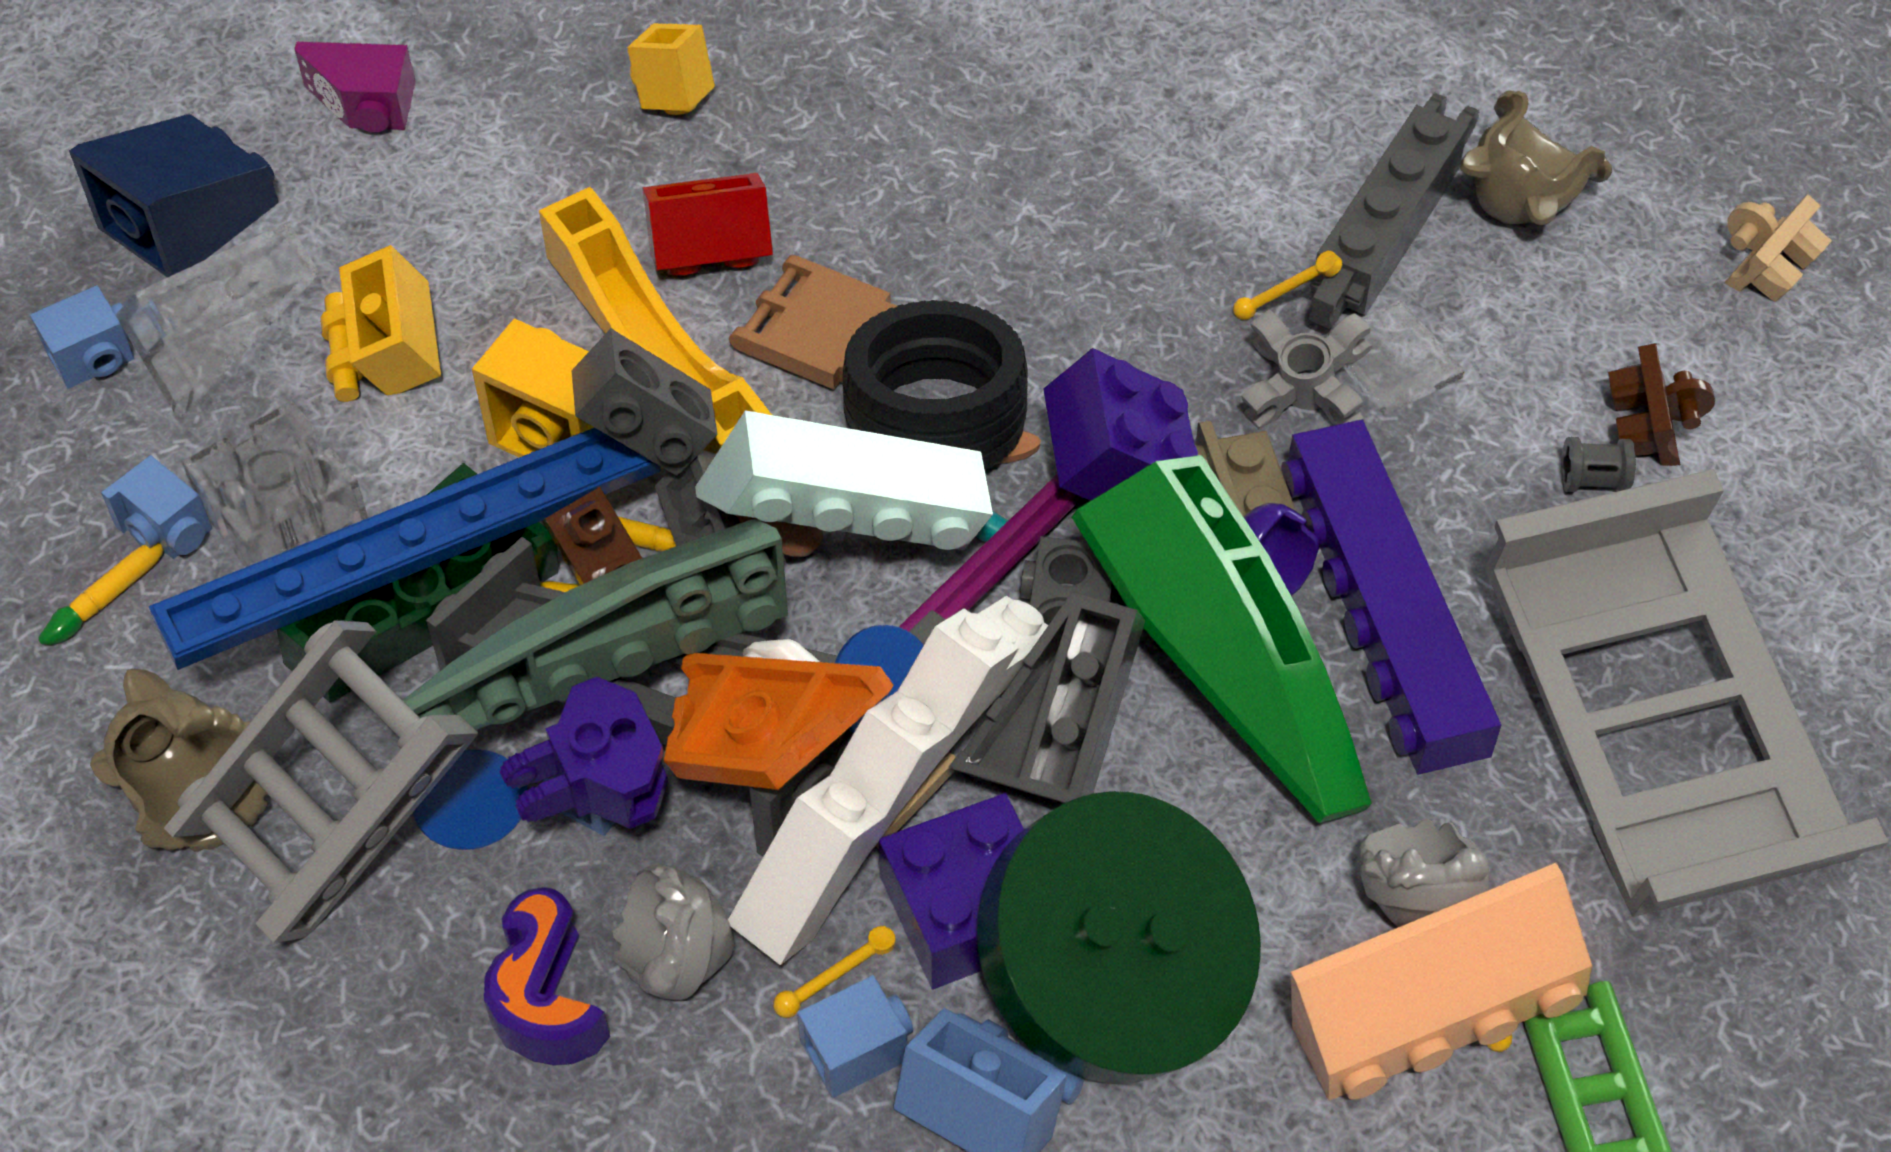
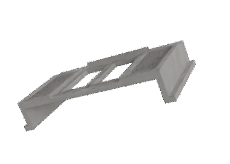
[1485,469,1888,917]

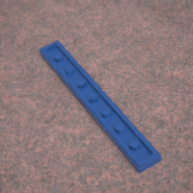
[149,427,661,670]

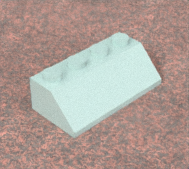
[695,411,993,550]

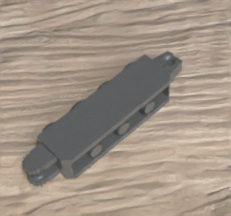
[1309,93,1480,329]

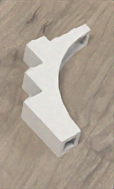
[728,596,1048,965]

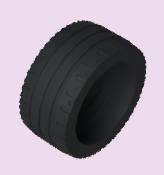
[842,300,1028,470]

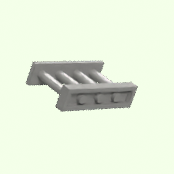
[164,620,479,943]

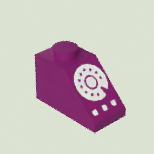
[294,41,416,132]

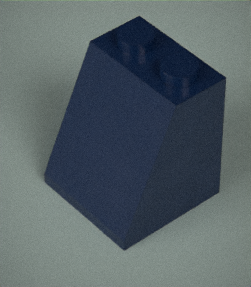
[69,114,279,283]

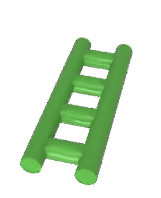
[1523,981,1672,1152]

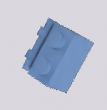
[893,1008,1084,1152]

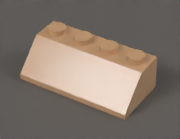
[1291,863,1592,1100]

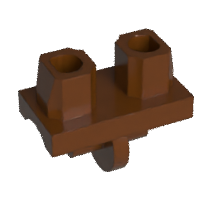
[1608,343,1715,466]
[542,487,642,585]

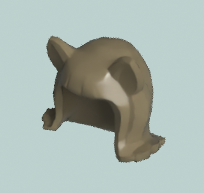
[1460,90,1612,225]
[90,669,274,852]

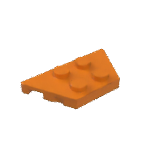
[664,653,894,790]

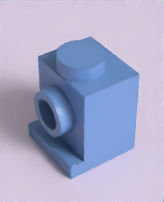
[101,455,212,559]

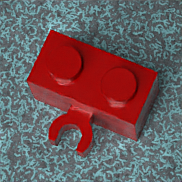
[642,173,773,275]

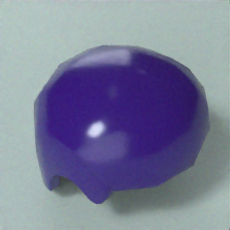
[1243,503,1319,596]

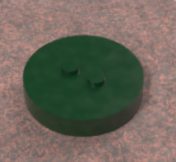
[977,791,1261,1084]

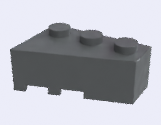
[949,591,1145,804]

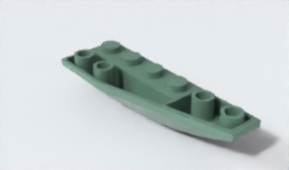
[403,519,788,730]

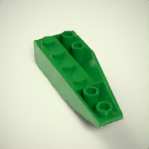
[1071,455,1372,823]

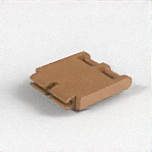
[729,255,897,390]

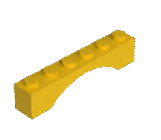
[539,186,772,454]

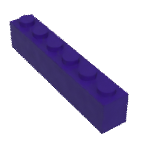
[1281,419,1502,775]

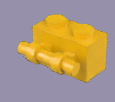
[320,245,441,402]

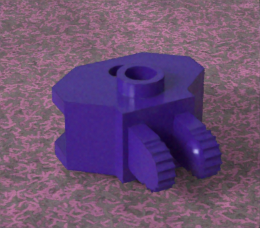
[499,677,668,829]

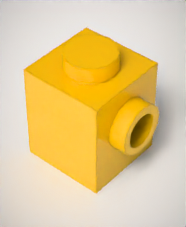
[627,23,715,115]

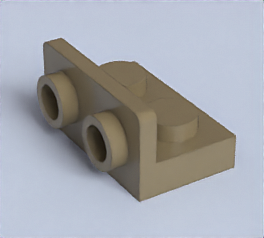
[1195,421,1296,516]

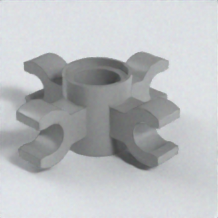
[1241,310,1372,430]

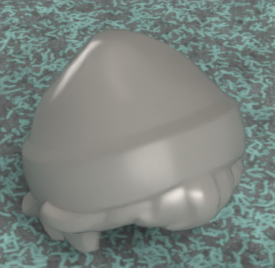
[1359,819,1489,927]
[612,864,734,1000]

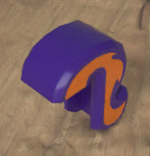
[484,887,610,1065]

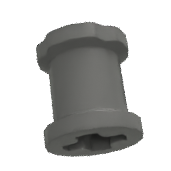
[1561,437,1636,492]

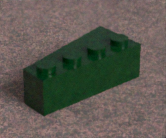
[277,463,558,703]

